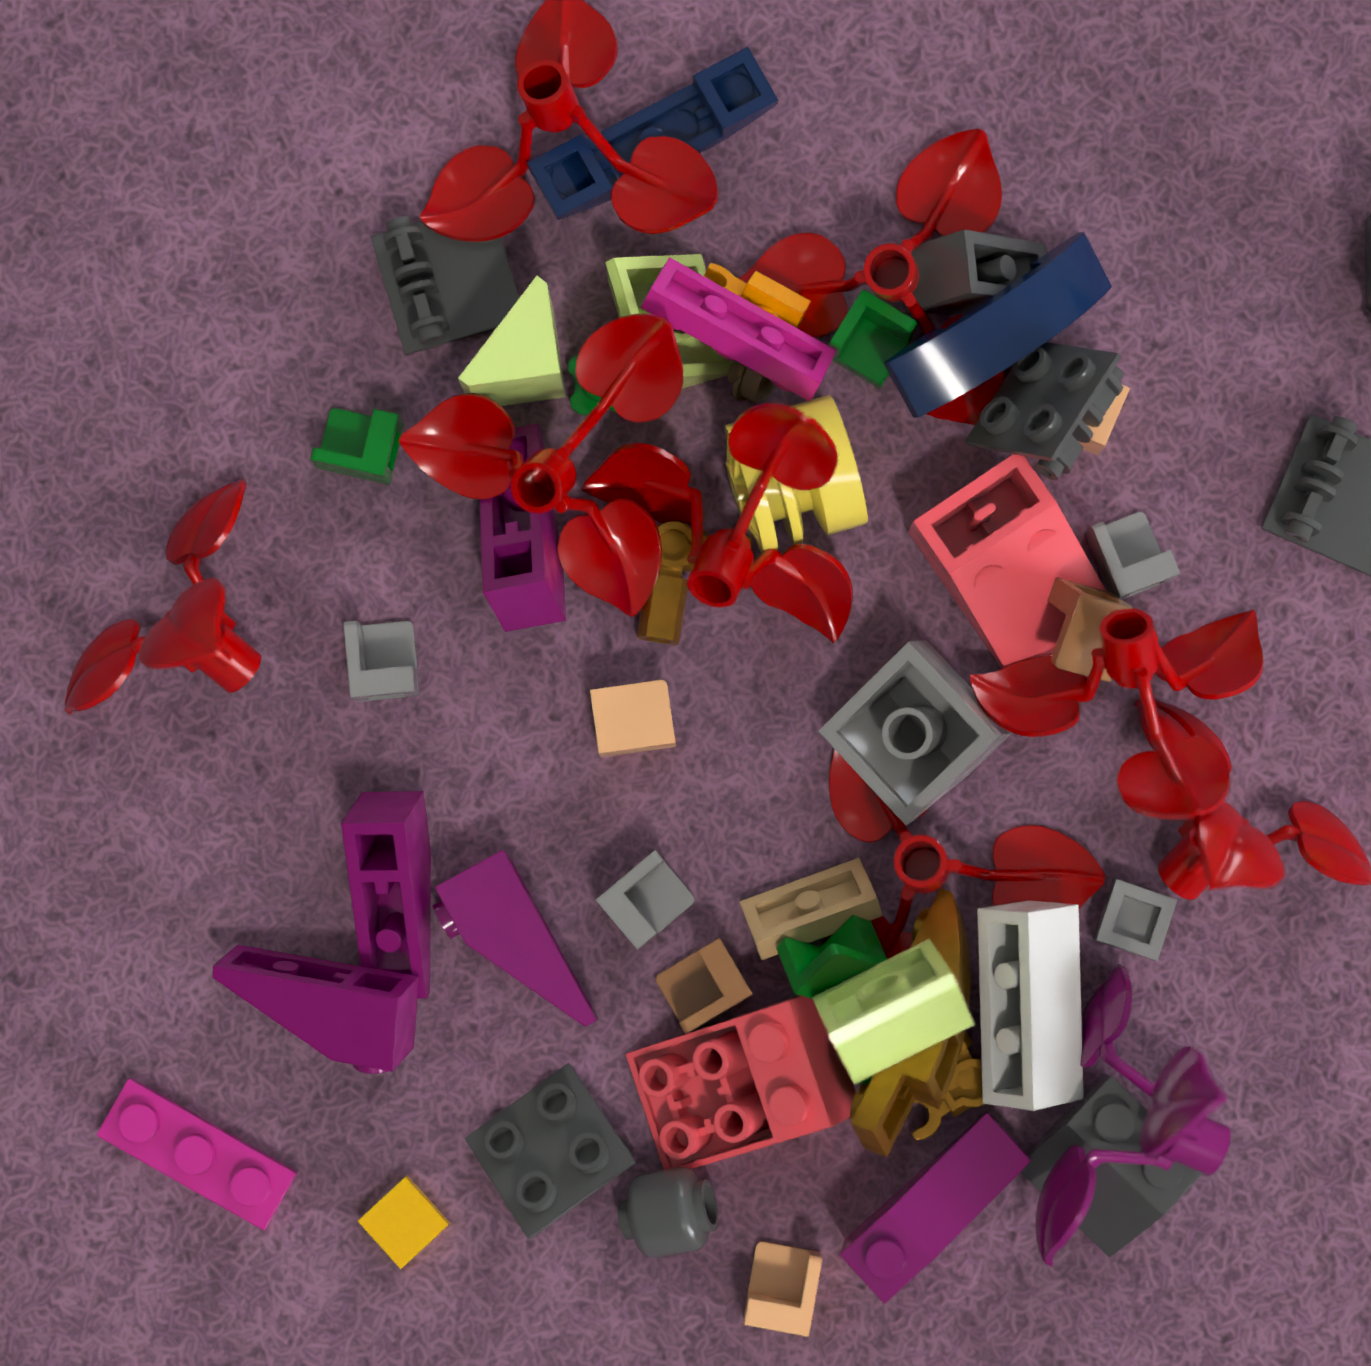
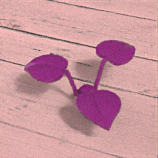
[1035,964,1231,1267]

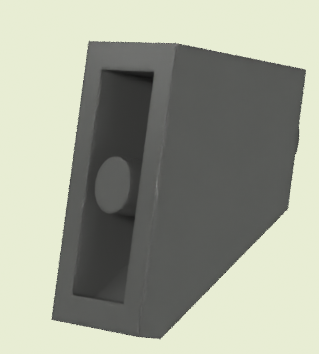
[911,230,1046,316]

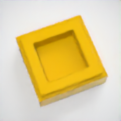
[358,1175,450,1269]

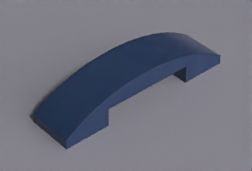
[527,47,778,220]
[883,232,1112,418]

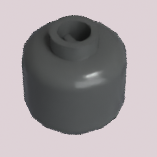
[618,1167,719,1258]

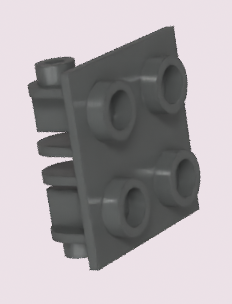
[370,216,519,355]
[965,342,1124,480]
[1261,414,1371,577]
[464,1063,636,1240]

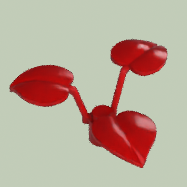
[419,0,719,242]
[738,129,1004,426]
[399,313,684,617]
[582,403,853,643]
[64,479,261,715]
[970,608,1264,819]
[1133,700,1371,900]
[825,750,1105,959]

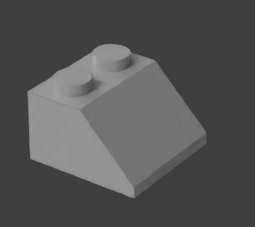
[819,640,1012,825]

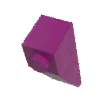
[480,423,566,632]
[341,791,431,999]
[432,850,599,1027]
[212,945,419,1074]
[839,1111,1031,1304]

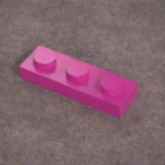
[641,257,836,402]
[96,1078,298,1231]

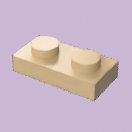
[739,858,883,960]

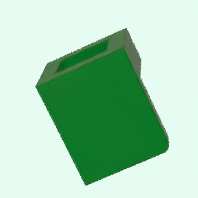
[829,289,917,389]
[310,408,404,485]
[776,915,887,999]

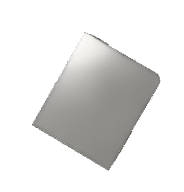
[1084,512,1180,600]
[344,620,420,703]
[596,850,695,950]

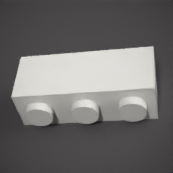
[977,901,1084,1111]

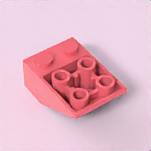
[908,454,1106,669]
[625,995,856,1170]

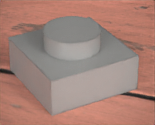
[1093,879,1177,961]

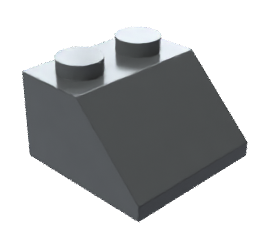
[1020,1073,1203,1257]

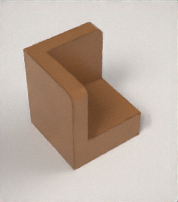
[1047,577,1133,682]
[656,938,752,1034]

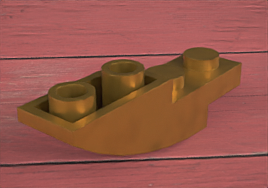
[850,888,971,1157]

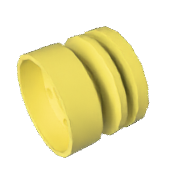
[725,394,868,553]

